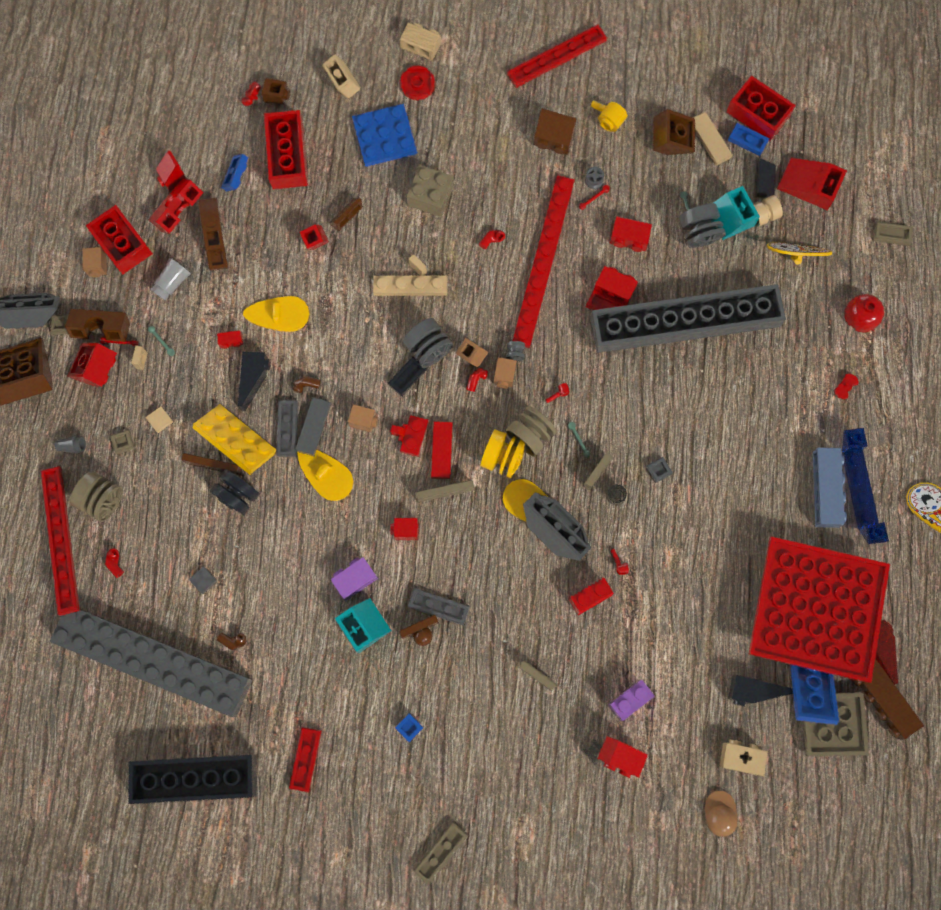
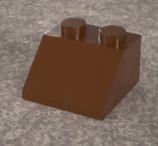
[534,108,577,155]
[653,109,695,155]

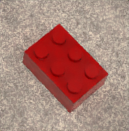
[726,75,796,142]
[85,205,153,275]

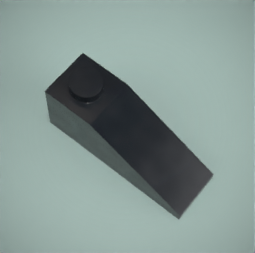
[238,352,271,411]
[728,675,793,707]

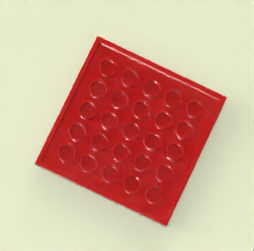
[748,536,890,683]

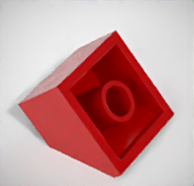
[67,343,117,387]

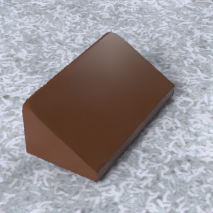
[329,197,363,231]

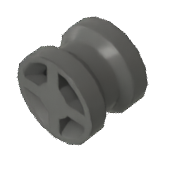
[585,167,604,189]
[506,341,525,361]

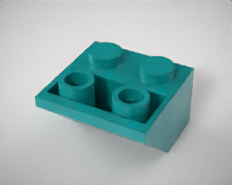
[714,186,760,240]
[335,598,392,653]

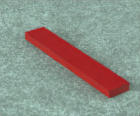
[507,24,607,88]

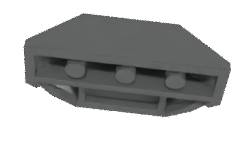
[0,293,60,329]
[523,492,591,561]

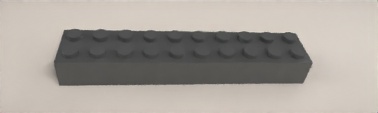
[590,284,786,353]
[49,609,253,717]

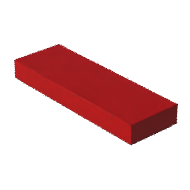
[431,421,453,479]
[289,727,322,792]

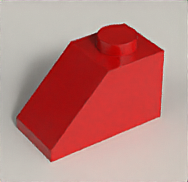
[156,150,187,192]

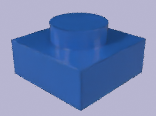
[395,713,423,742]

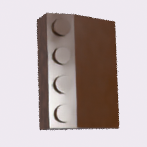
[0,337,53,406]

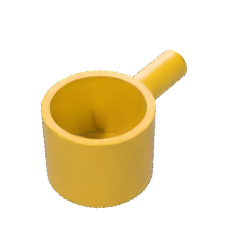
[591,100,628,132]

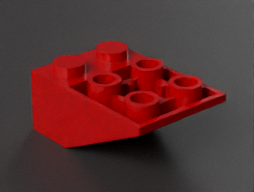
[777,158,847,211]

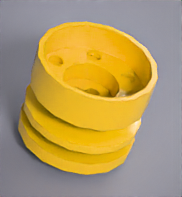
[480,429,525,478]

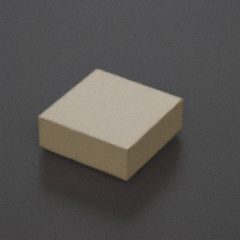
[409,255,427,276]
[131,346,148,370]
[146,406,173,433]

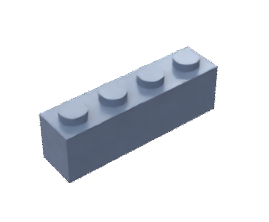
[813,448,847,528]

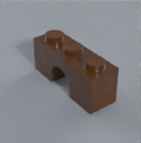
[65,309,130,342]

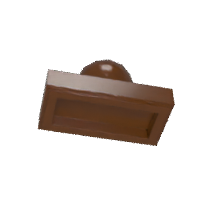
[399,615,439,646]

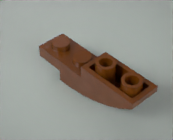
[198,198,228,271]

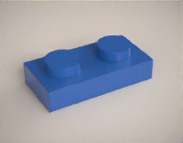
[728,123,770,156]
[221,154,248,191]

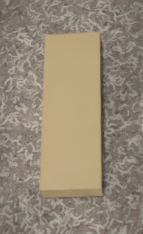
[694,112,733,166]

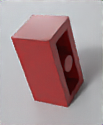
[217,330,244,349]

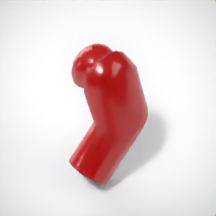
[479,230,506,250]
[466,368,488,392]
[105,548,124,578]

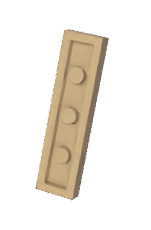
[373,276,447,296]

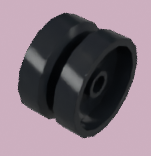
[209,469,260,516]

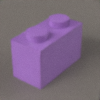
[330,557,378,601]
[608,680,654,721]

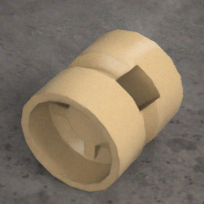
[753,195,783,227]

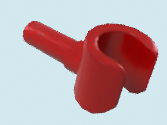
[545,383,570,403]
[610,549,629,575]

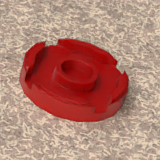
[400,65,435,100]

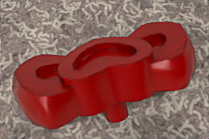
[241,82,261,106]
[834,374,859,399]

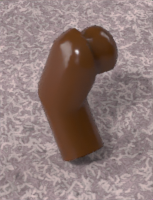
[293,376,321,393]
[217,632,247,650]

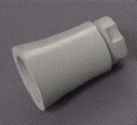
[151,258,191,301]

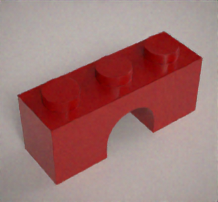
[148,179,204,234]

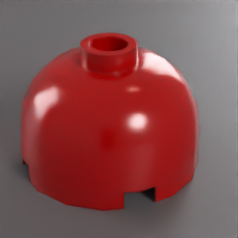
[844,294,885,333]

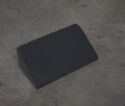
[756,159,776,198]

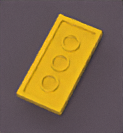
[193,404,276,475]

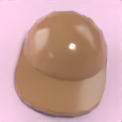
[705,791,738,837]

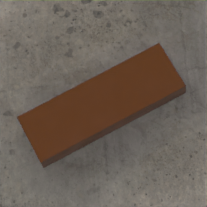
[181,453,242,476]

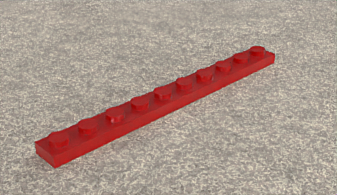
[512,175,575,348]

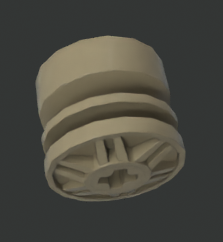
[505,406,557,457]
[70,471,123,522]

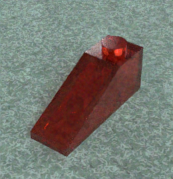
[875,619,898,685]

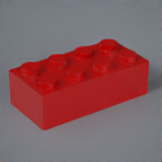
[264,110,309,190]

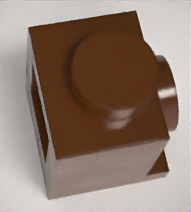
[261,78,290,105]

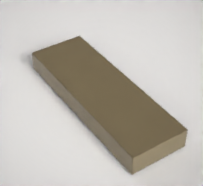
[416,480,475,503]
[413,822,469,886]

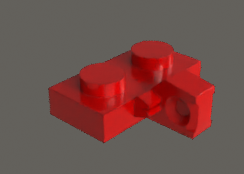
[390,415,429,457]

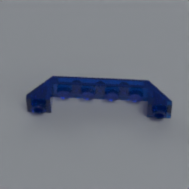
[842,428,889,545]

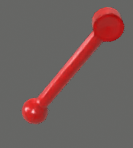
[579,185,610,210]
[100,337,138,346]

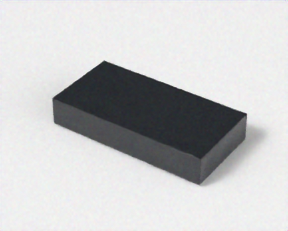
[388,357,427,397]

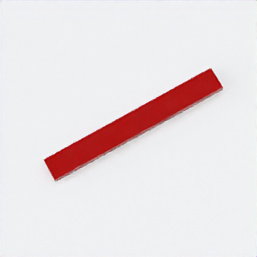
[41,466,80,616]

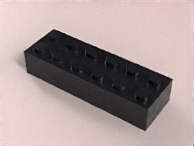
[128,754,257,804]

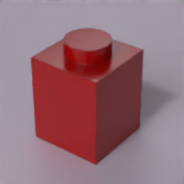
[299,224,329,250]
[390,518,419,540]

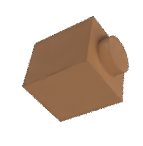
[82,247,107,277]
[455,338,488,368]
[494,357,517,389]
[348,404,379,433]

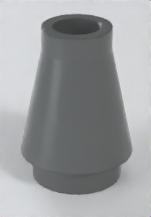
[55,435,86,454]

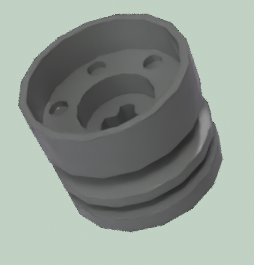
[679,203,726,248]
[403,318,453,368]

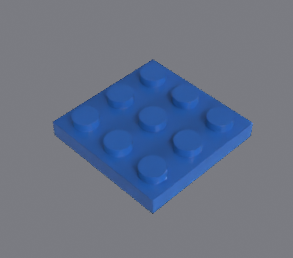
[352,104,417,167]

